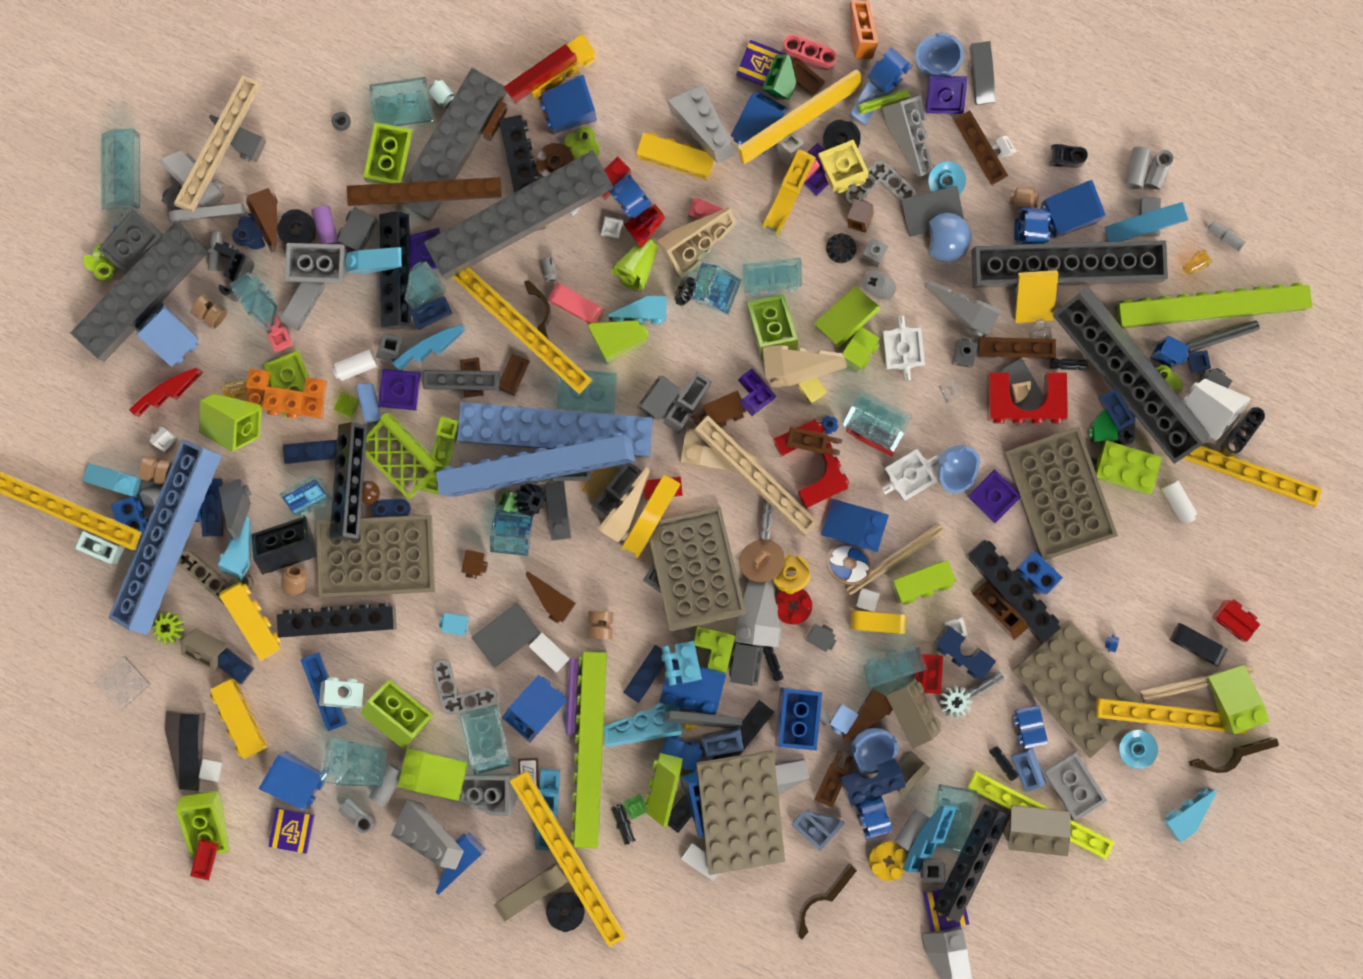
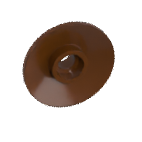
[536,143,574,177]

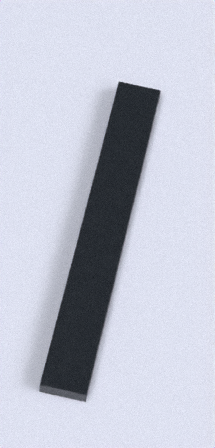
[668,700,774,833]

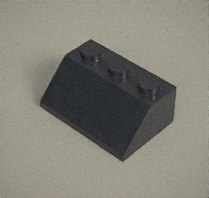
[251,516,317,575]

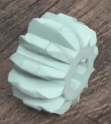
[939,685,973,719]

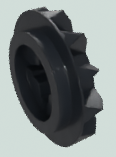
[826,233,857,263]
[674,276,696,306]

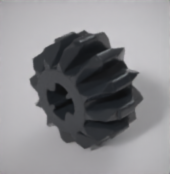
[513,483,546,516]

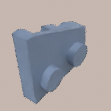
[791,810,845,851]

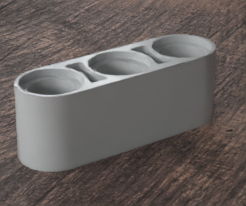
[280,282,325,331]

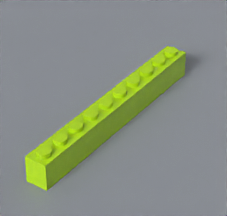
[1115,282,1312,329]
[571,651,607,848]

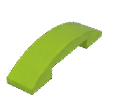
[421,416,459,495]

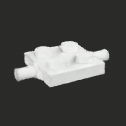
[882,316,925,381]
[881,449,939,501]

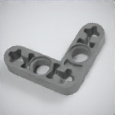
[845,160,916,205]
[433,660,498,715]

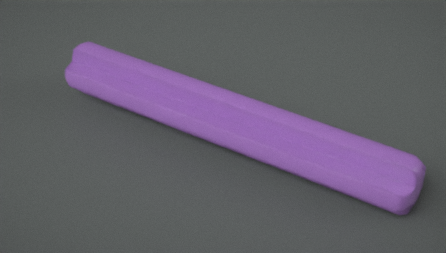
[565,658,579,735]

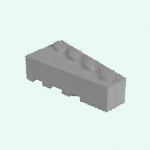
[668,85,734,163]

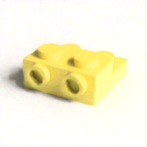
[818,140,869,193]

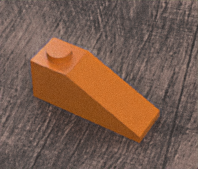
[850,1,878,59]

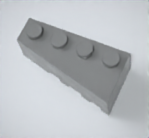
[391,799,464,870]

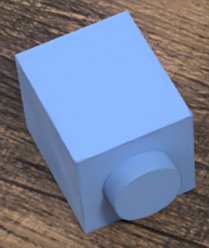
[829,703,858,735]

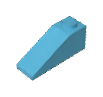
[345,247,401,275]
[83,463,143,497]

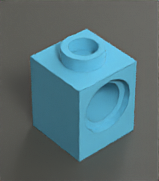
[439,613,469,636]

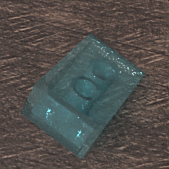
[460,704,512,775]
[933,784,978,851]

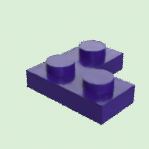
[738,369,777,416]

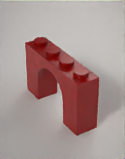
[987,372,1068,424]
[773,419,850,509]

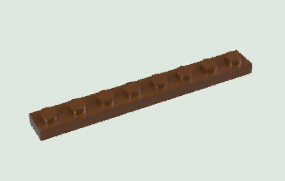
[347,177,502,206]

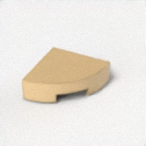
[1011,381,1031,404]

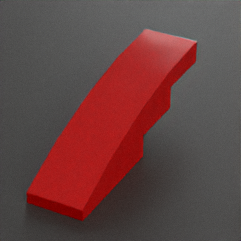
[129,368,204,417]

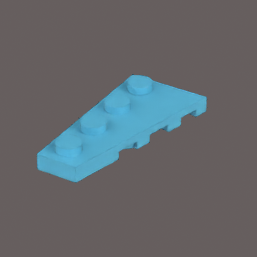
[604,703,682,747]

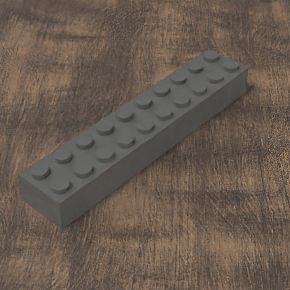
[424,150,614,280]
[971,240,1168,288]
[1052,287,1210,464]

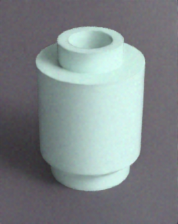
[429,80,455,109]

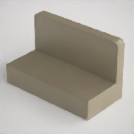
[181,629,227,671]
[897,751,930,796]

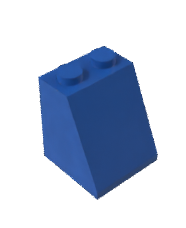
[539,75,597,134]
[730,91,790,154]
[1041,180,1106,238]
[501,675,567,743]
[258,751,326,810]

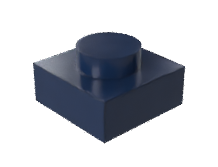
[1187,350,1211,373]

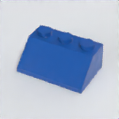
[659,660,726,715]
[775,687,822,751]

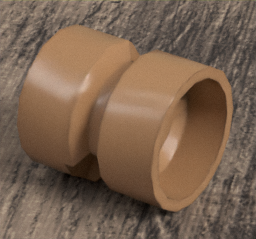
[190,294,228,330]
[139,456,173,485]
[587,611,613,639]

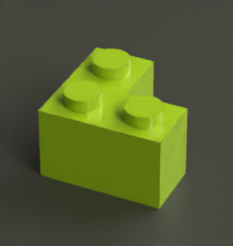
[843,327,880,372]
[694,626,735,673]

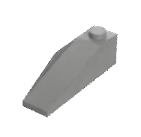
[882,95,931,177]
[925,281,1001,337]
[735,579,782,648]
[775,759,809,795]
[451,774,519,816]
[922,927,972,979]

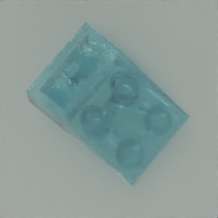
[319,737,388,787]

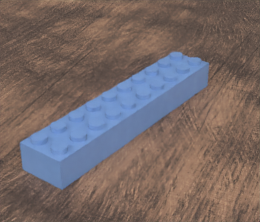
[457,402,653,458]
[436,433,635,497]
[108,439,222,635]

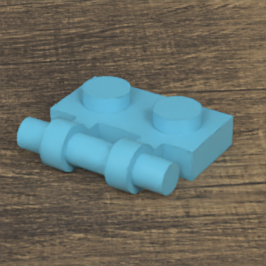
[661,641,702,686]

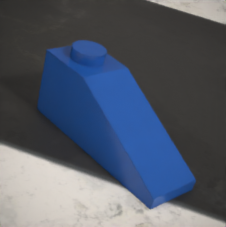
[682,772,704,838]

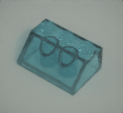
[369,76,433,126]
[742,258,802,296]
[404,262,446,310]
[229,272,278,333]
[557,370,618,414]
[843,389,912,451]
[863,645,927,688]

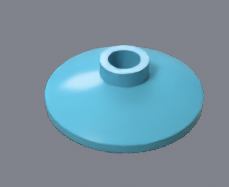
[928,161,966,195]
[1119,730,1158,769]

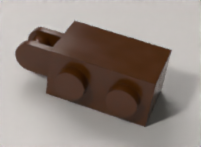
[690,390,747,428]

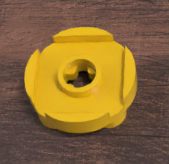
[773,555,811,594]
[868,841,907,881]

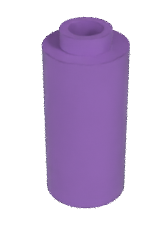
[311,206,339,245]

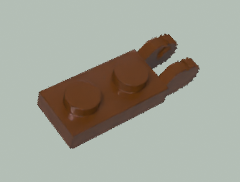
[786,427,843,456]
[814,750,853,807]

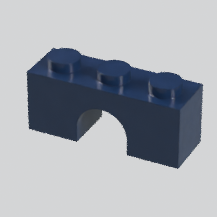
[933,625,996,679]
[840,758,906,806]

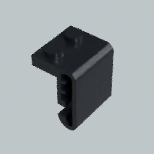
[214,242,254,302]

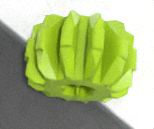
[151,612,185,645]

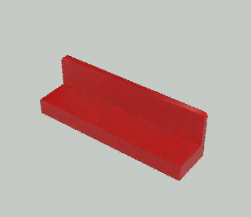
[504,44,577,104]

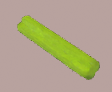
[857,89,910,114]

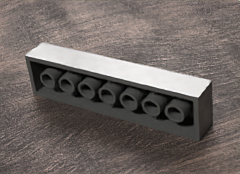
[399,68,507,221]
[70,222,208,362]

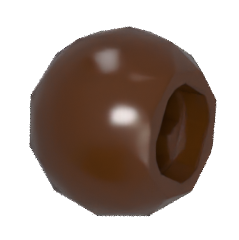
[362,481,380,505]

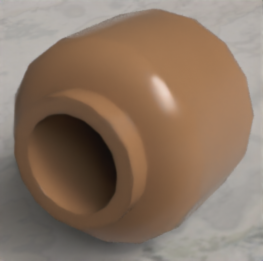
[1010,187,1039,211]
[281,566,307,595]

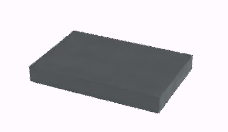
[901,186,964,237]
[98,208,164,275]
[996,358,1044,426]
[471,602,541,668]

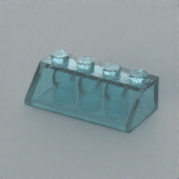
[101,129,140,210]

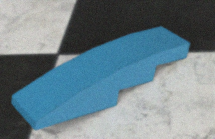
[1105,202,1189,242]
[393,325,466,371]
[535,768,561,850]
[902,805,957,872]

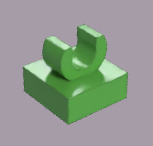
[496,489,518,512]
[623,793,647,820]

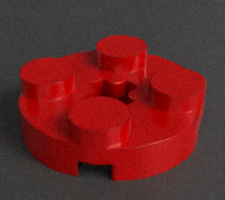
[775,589,813,625]

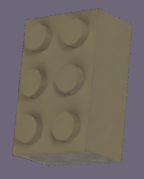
[886,678,942,749]

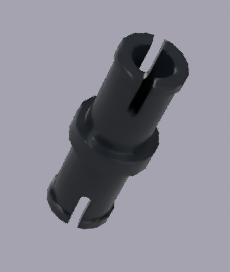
[611,804,636,845]

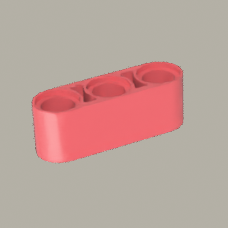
[783,35,837,70]
[547,283,604,324]

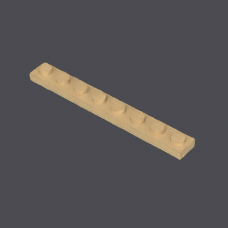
[174,75,261,213]
[693,415,818,536]

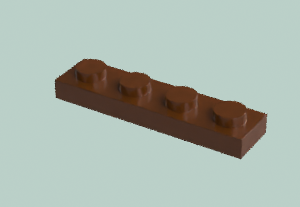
[954,111,1008,186]
[978,337,1056,359]

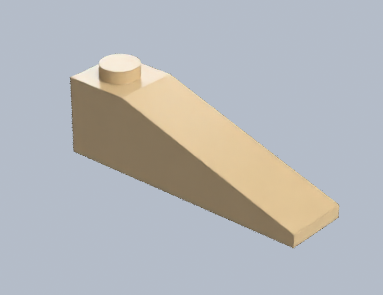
[657,207,736,278]
[763,345,848,388]
[681,426,759,473]
[598,467,651,542]

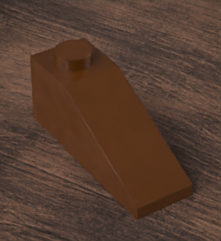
[246,188,278,253]
[525,571,577,624]
[972,581,1028,640]
[843,688,893,741]

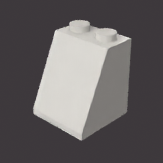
[1182,379,1251,441]

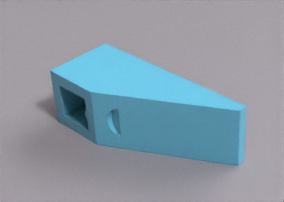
[608,296,667,325]
[218,516,251,581]
[1163,788,1217,842]

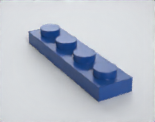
[300,652,347,732]

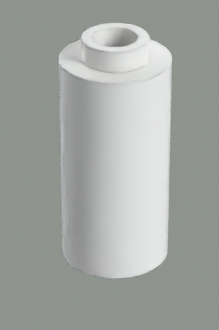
[332,349,377,381]
[1161,480,1198,524]

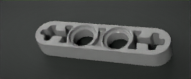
[169,204,245,222]

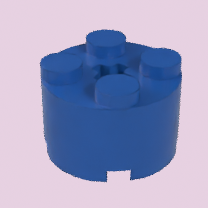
[868,48,913,94]
[610,174,652,219]
[1014,208,1051,245]
[855,796,893,840]

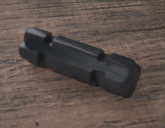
[1049,358,1088,371]
[763,646,784,681]
[989,746,1019,781]

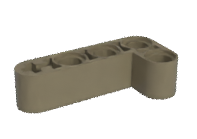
[177,551,254,605]
[494,863,568,921]

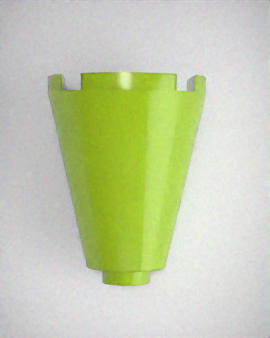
[611,238,659,291]

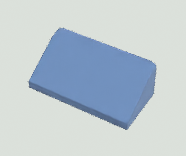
[849,81,884,126]
[356,384,381,424]
[701,728,744,757]
[1011,748,1047,792]

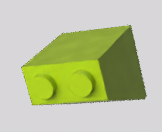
[588,321,649,364]
[199,393,262,452]

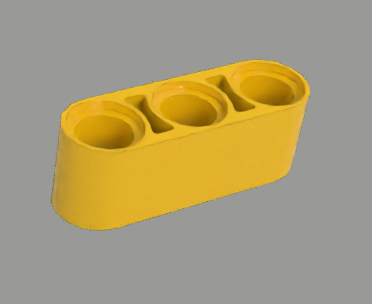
[850,610,907,634]

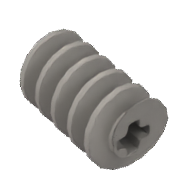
[862,270,896,299]

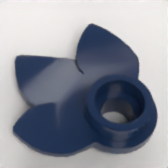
[232,213,265,250]

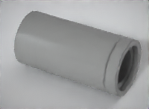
[1124,147,1152,189]
[369,763,402,807]
[894,808,930,851]

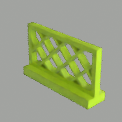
[365,413,443,500]

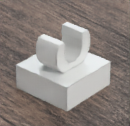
[992,136,1017,158]
[150,426,178,452]

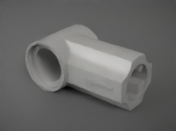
[1144,150,1174,190]
[338,798,376,834]

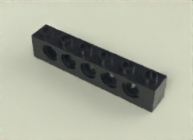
[499,115,546,231]
[379,211,411,330]
[329,422,368,541]
[965,540,1061,643]
[277,603,397,638]
[933,803,1010,922]

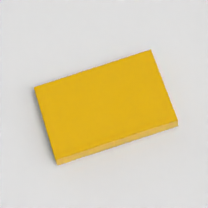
[1014,270,1058,323]

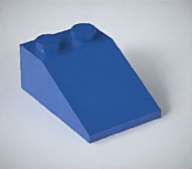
[821,499,889,552]
[436,832,486,895]

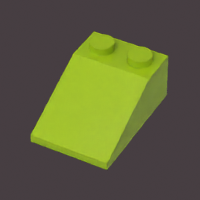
[747,294,798,360]
[1207,664,1270,734]
[398,748,468,801]
[175,791,230,858]

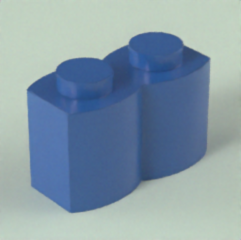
[1012,705,1048,749]
[658,735,703,772]

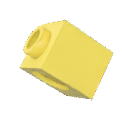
[797,377,827,405]

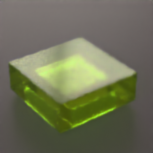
[334,392,360,418]

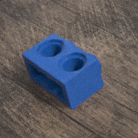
[1150,336,1189,368]
[111,497,149,537]
[1016,551,1063,595]

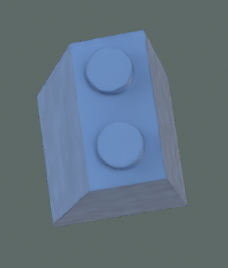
[136,303,199,367]

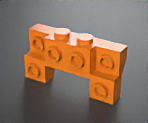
[246,368,327,419]

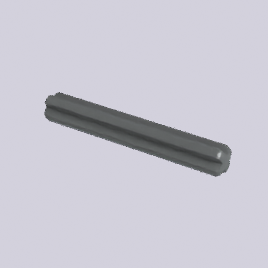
[1186,320,1260,353]

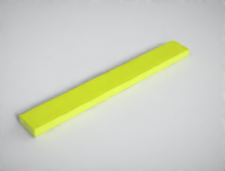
[966,771,1115,859]

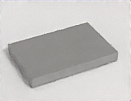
[1043,751,1107,821]

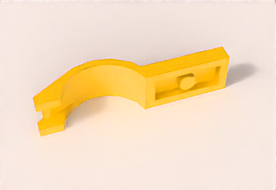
[762,149,816,236]
[621,474,680,559]

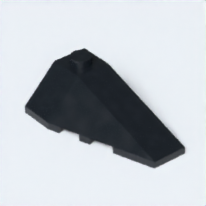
[165,711,206,791]

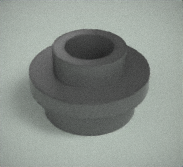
[332,112,351,131]

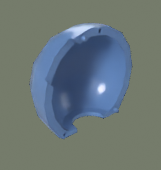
[915,33,964,77]
[928,213,972,262]
[935,445,981,494]
[851,728,898,774]

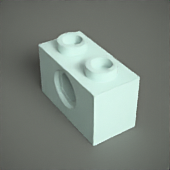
[75,531,125,564]
[319,677,364,709]

